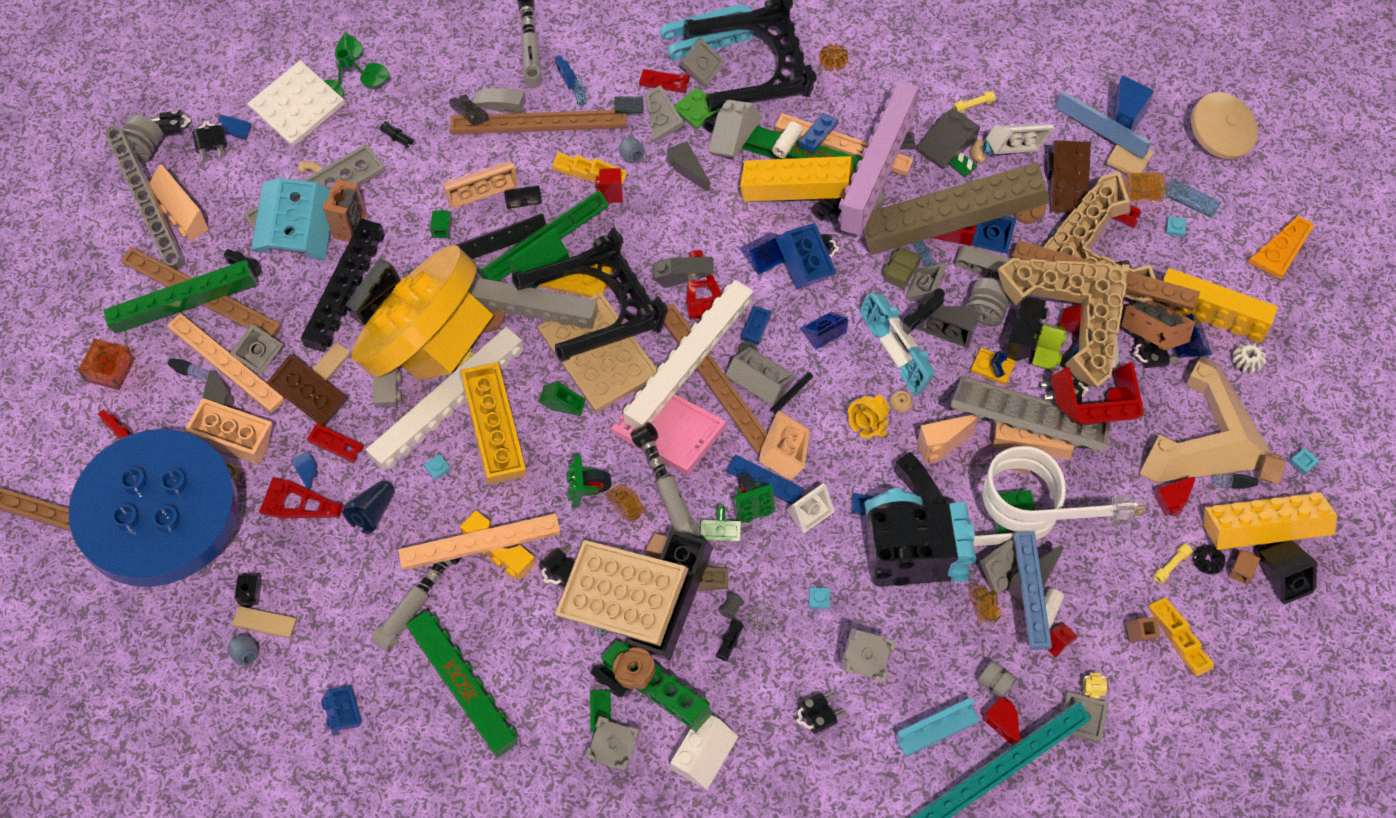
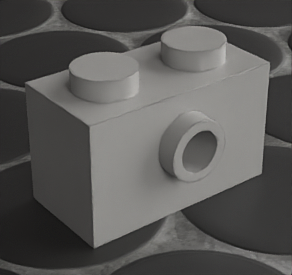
[373,368,402,408]

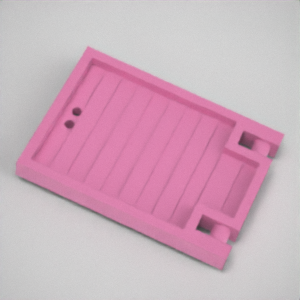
[611,394,727,475]

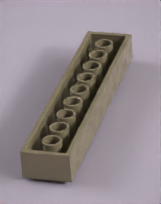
[864,162,1050,255]

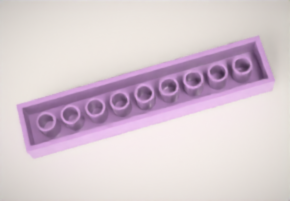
[839,81,919,235]

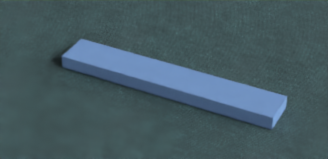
[1056,92,1151,159]
[1013,531,1052,650]

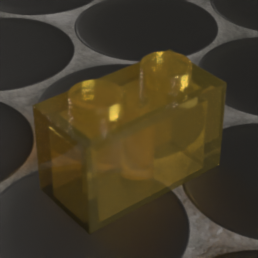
[1124,172,1166,202]

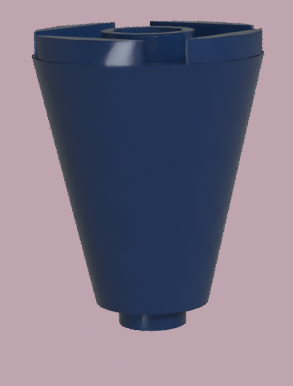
[342,481,394,534]

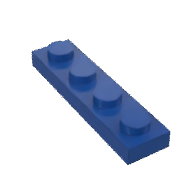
[726,455,804,505]

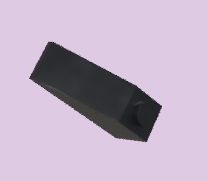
[894,451,947,505]

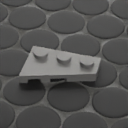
[646,85,685,142]

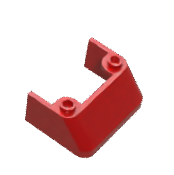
[1051,362,1144,425]

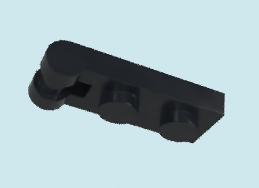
[903,288,945,335]

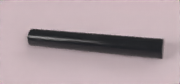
[770,372,813,415]

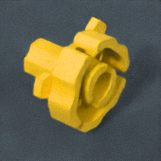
[848,394,890,439]

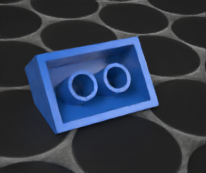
[776,223,837,289]

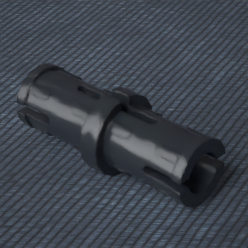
[380,121,414,148]
[716,620,744,662]

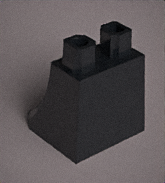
[1256,540,1317,604]

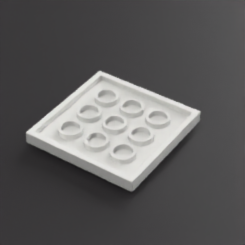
[247,60,346,147]

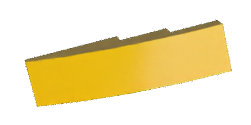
[551,152,627,185]
[1148,597,1214,677]

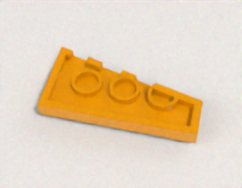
[1248,216,1315,279]

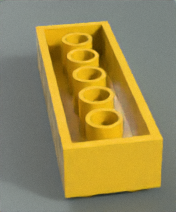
[740,156,854,202]
[1155,268,1278,342]
[460,362,526,485]
[1203,493,1337,550]

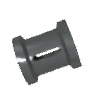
[719,593,744,620]

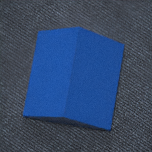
[972,216,1017,254]

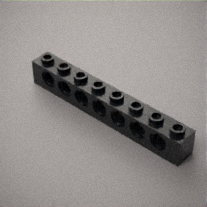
[301,218,385,352]

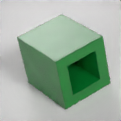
[430,210,453,238]

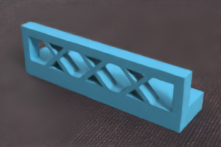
[896,697,980,757]

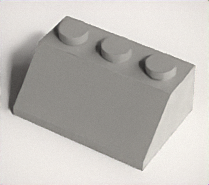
[725,347,796,405]

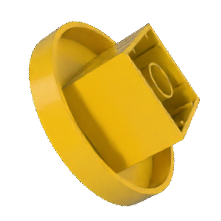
[352,245,493,380]

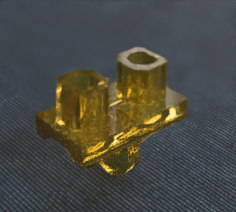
[974,586,1001,624]

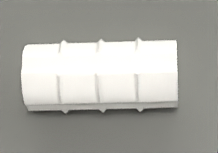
[772,121,803,158]
[1044,588,1064,631]

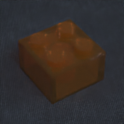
[78,339,135,390]

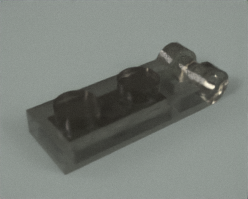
[449,94,489,125]

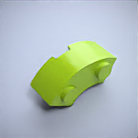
[1032,322,1067,370]

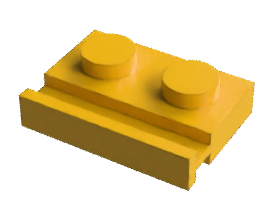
[970,348,1016,386]

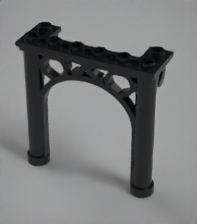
[684,0,817,111]
[512,227,668,362]

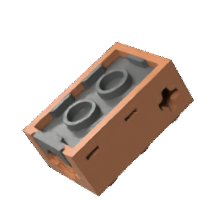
[323,179,367,242]
[1122,300,1195,350]

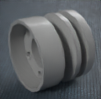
[116,115,164,162]
[966,278,1011,327]

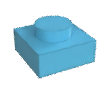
[1166,216,1187,237]
[1289,448,1319,476]
[423,454,451,480]
[809,588,830,609]

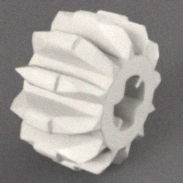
[1232,341,1266,375]

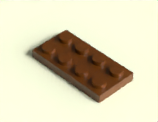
[1050,140,1091,214]
[266,353,348,427]

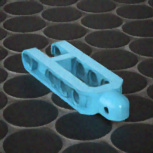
[659,4,766,60]

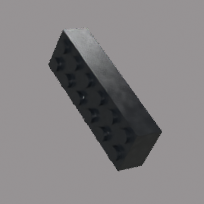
[627,529,714,661]

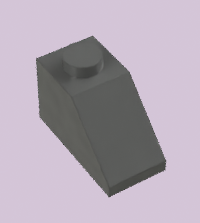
[202,370,233,408]

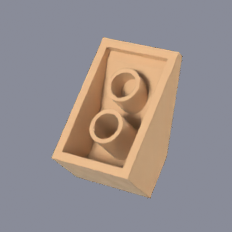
[759,411,810,480]
[917,414,979,463]

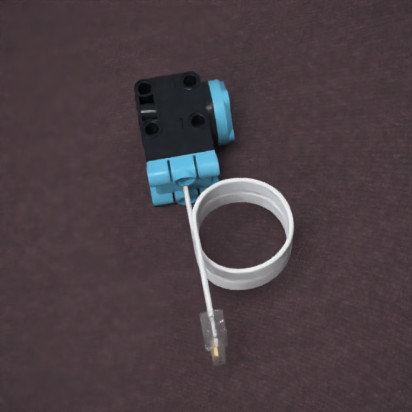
[864,446,1147,587]

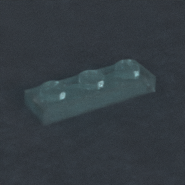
[1163,178,1221,218]

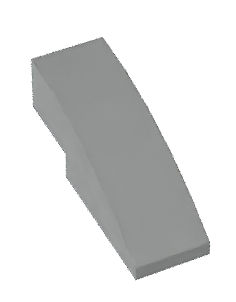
[471,88,526,113]

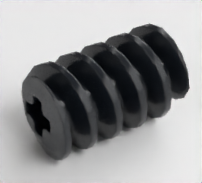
[812,198,844,222]

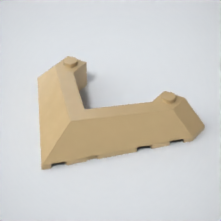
[1043,171,1156,303]
[998,258,1130,388]
[1139,356,1271,483]

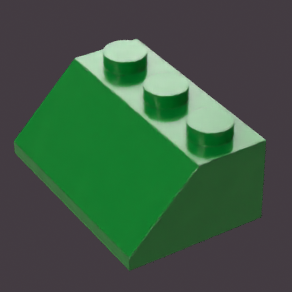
[509,228,569,288]

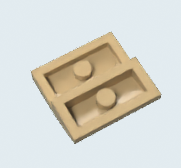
[1106,144,1154,179]

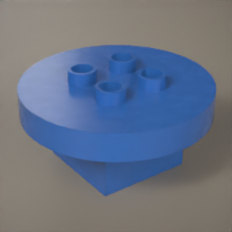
[69,429,238,587]

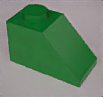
[539,381,586,416]

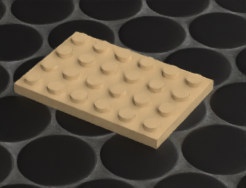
[537,292,657,413]
[555,540,688,646]

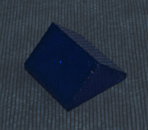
[739,232,785,275]
[800,311,848,350]
[1173,313,1212,358]

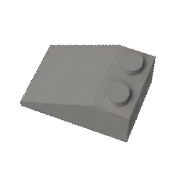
[708,100,762,158]

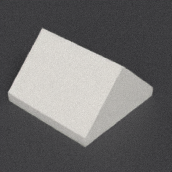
[786,483,835,533]

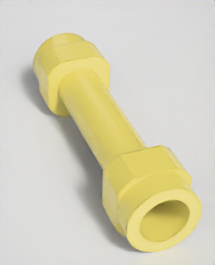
[953,91,996,113]
[1153,544,1193,584]

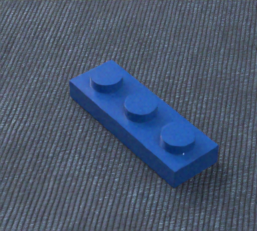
[798,113,839,153]

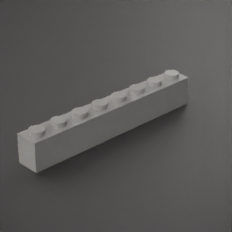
[468,277,598,329]

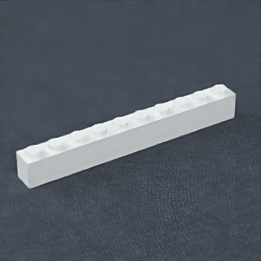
[623,280,753,429]
[366,327,523,471]

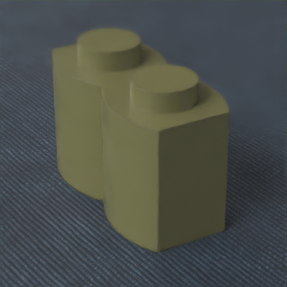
[883,247,921,289]

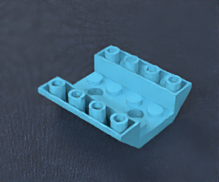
[251,178,330,260]

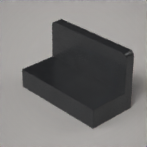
[504,185,542,209]

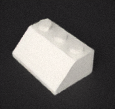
[987,123,1055,154]
[670,715,738,790]

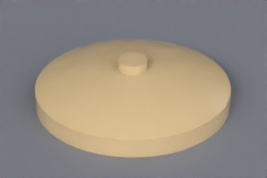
[1191,92,1258,159]

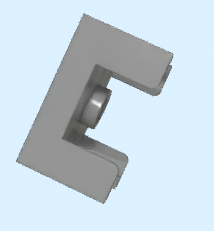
[840,628,897,682]
[585,716,640,772]

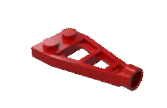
[686,250,722,320]
[259,477,343,519]

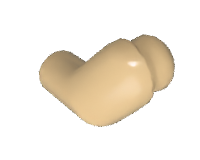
[970,139,986,164]
[297,161,323,173]

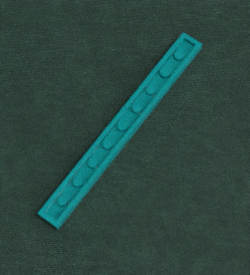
[909,701,1091,818]

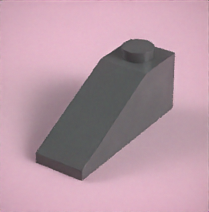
[666,141,710,191]
[654,257,714,288]

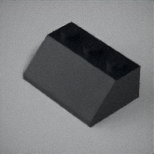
[1008,296,1049,361]

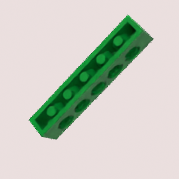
[601,640,712,732]

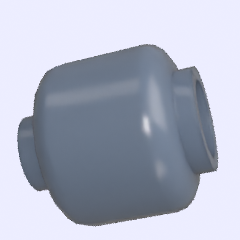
[618,137,645,163]
[227,635,259,666]

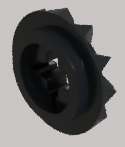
[1193,544,1226,575]

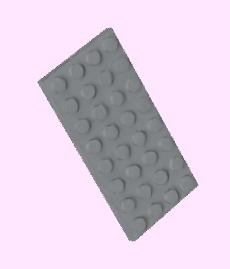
[951,376,1110,452]

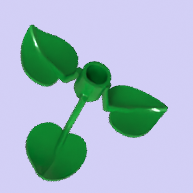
[324,32,390,97]

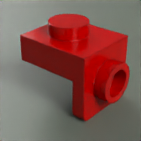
[1047,622,1078,657]

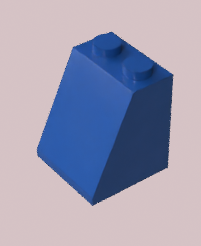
[1113,75,1154,131]

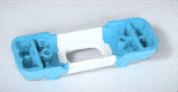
[860,293,935,396]

